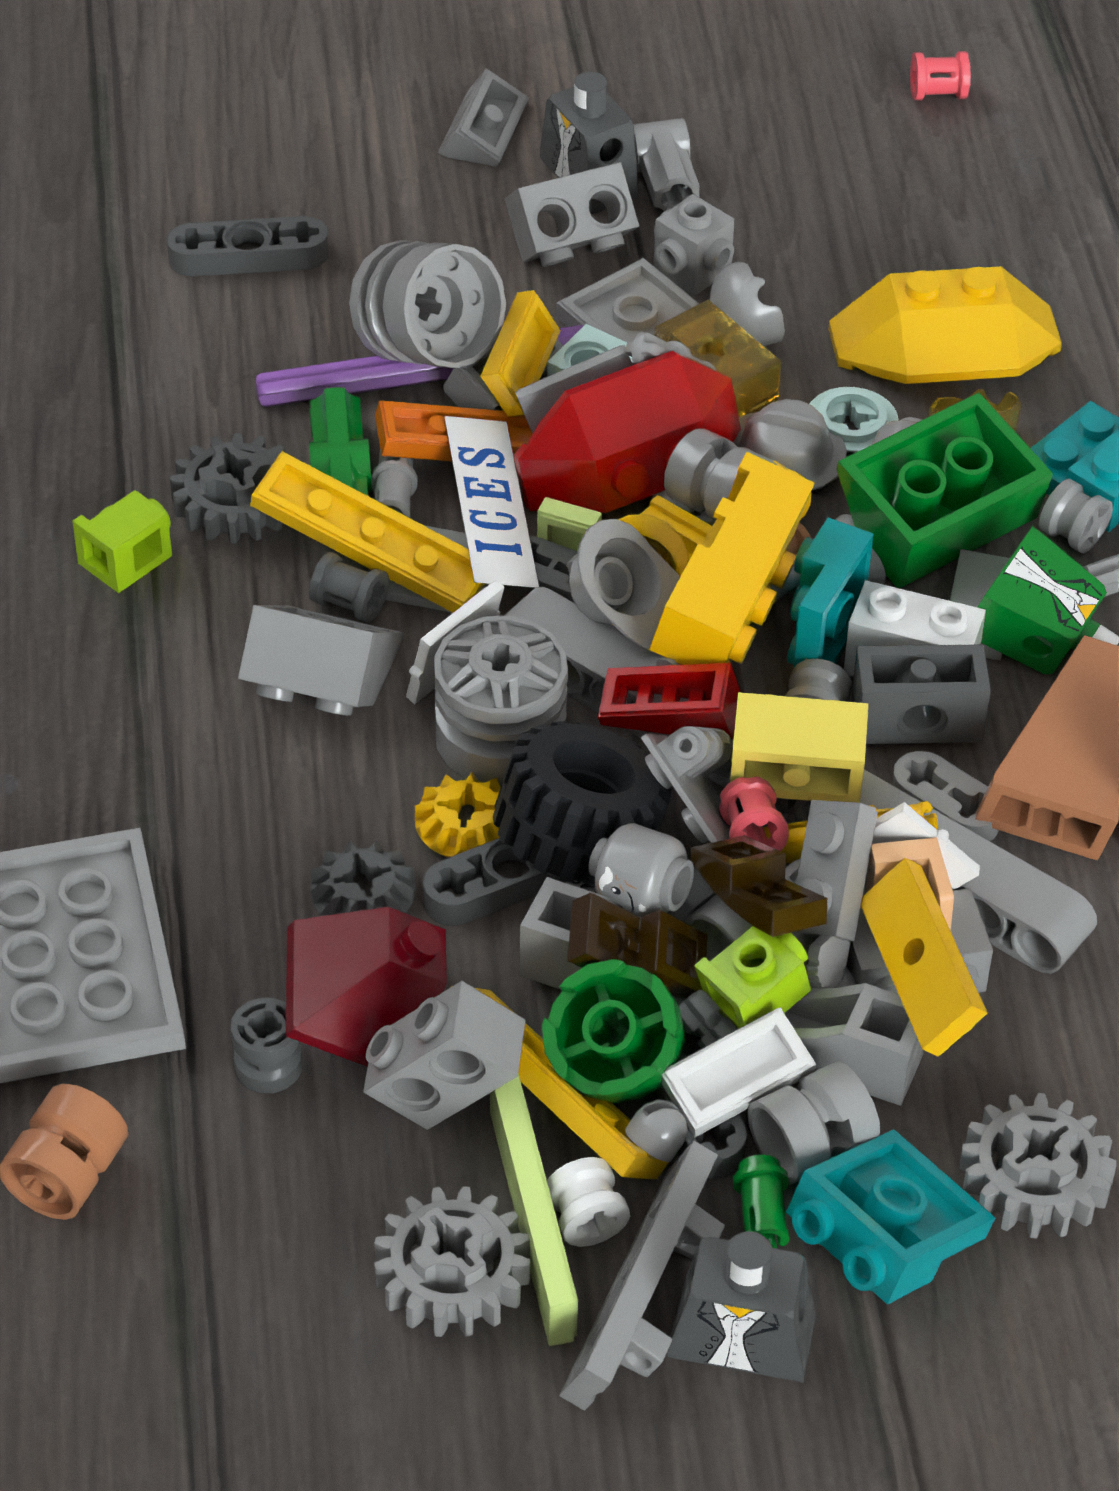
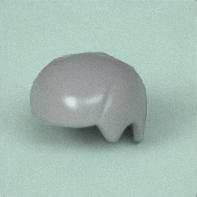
[709,262,785,348]

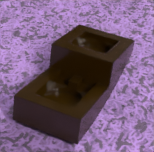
[691,835,828,937]
[567,892,708,998]

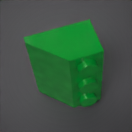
[836,392,1053,589]

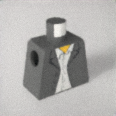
[540,72,638,215]
[667,1231,816,1383]

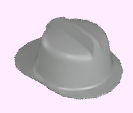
[733,399,847,490]
[566,519,680,650]

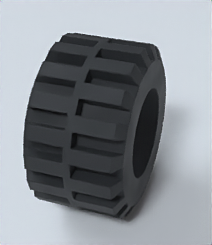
[493,721,672,885]

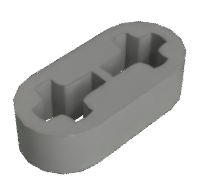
[892,751,999,841]

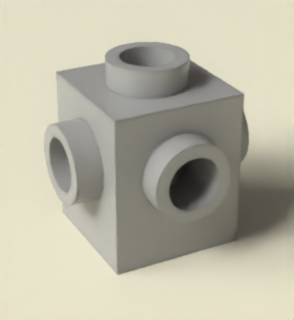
[654,194,734,296]

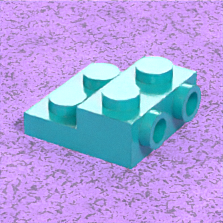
[1031,401,1119,532]
[787,517,874,668]
[786,1129,996,1304]

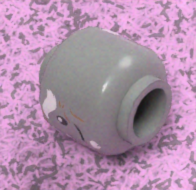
[589,823,694,918]

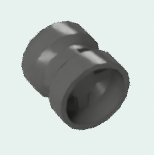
[231,998,302,1093]

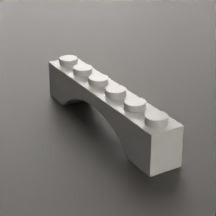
[520,877,924,1106]

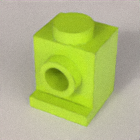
[72,490,172,593]
[694,926,812,1029]

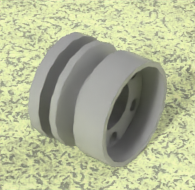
[349,240,506,369]
[434,615,568,786]

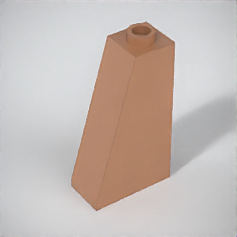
[975,635,1119,861]

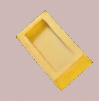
[480,290,561,417]

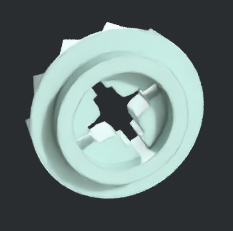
[810,387,898,454]

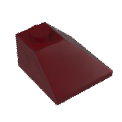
[286,907,447,1067]

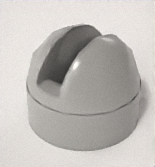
[625,1100,688,1162]

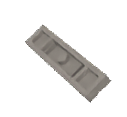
[559,1141,725,1411]

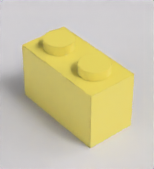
[730,692,868,803]

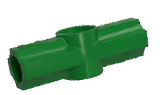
[309,387,371,496]

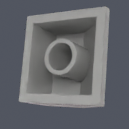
[238,605,404,716]

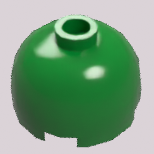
[542,959,685,1104]

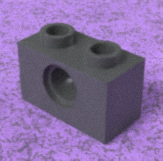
[851,644,991,744]

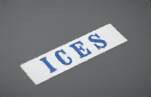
[444,416,539,588]

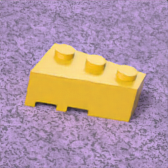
[649,451,815,665]

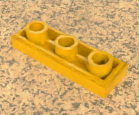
[861,857,988,1057]

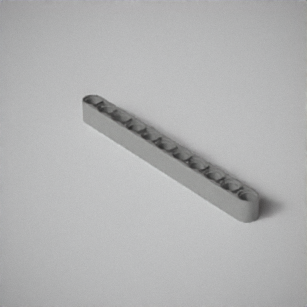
[504,587,1097,974]

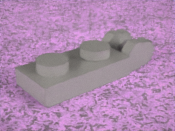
[791,800,878,988]

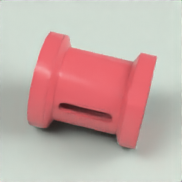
[910,51,970,100]
[719,776,789,851]

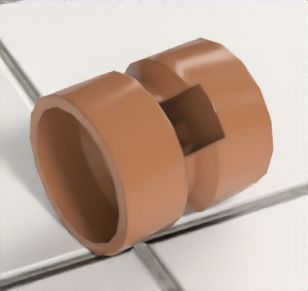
[0,1084,129,1220]

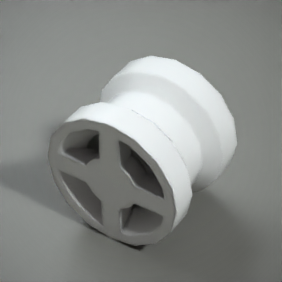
[547,1157,630,1247]

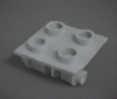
[641,726,733,844]

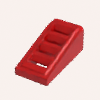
[598,662,740,740]

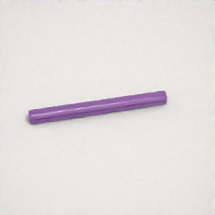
[255,325,584,407]

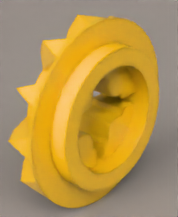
[415,771,501,858]

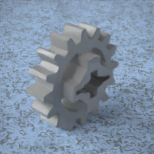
[959,1093,1117,1238]
[374,1186,530,1337]

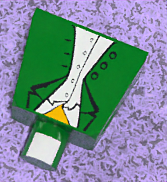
[977,526,1119,674]

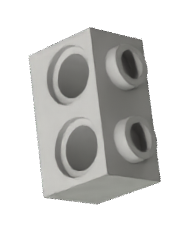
[504,162,639,267]
[363,981,526,1130]

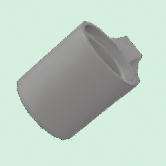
[633,118,700,211]

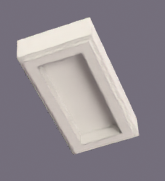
[662,1007,816,1138]

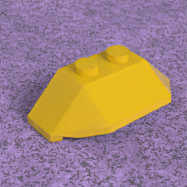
[829,266,1062,384]

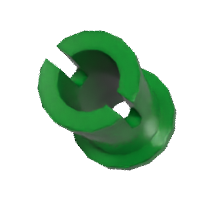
[733,1155,789,1249]

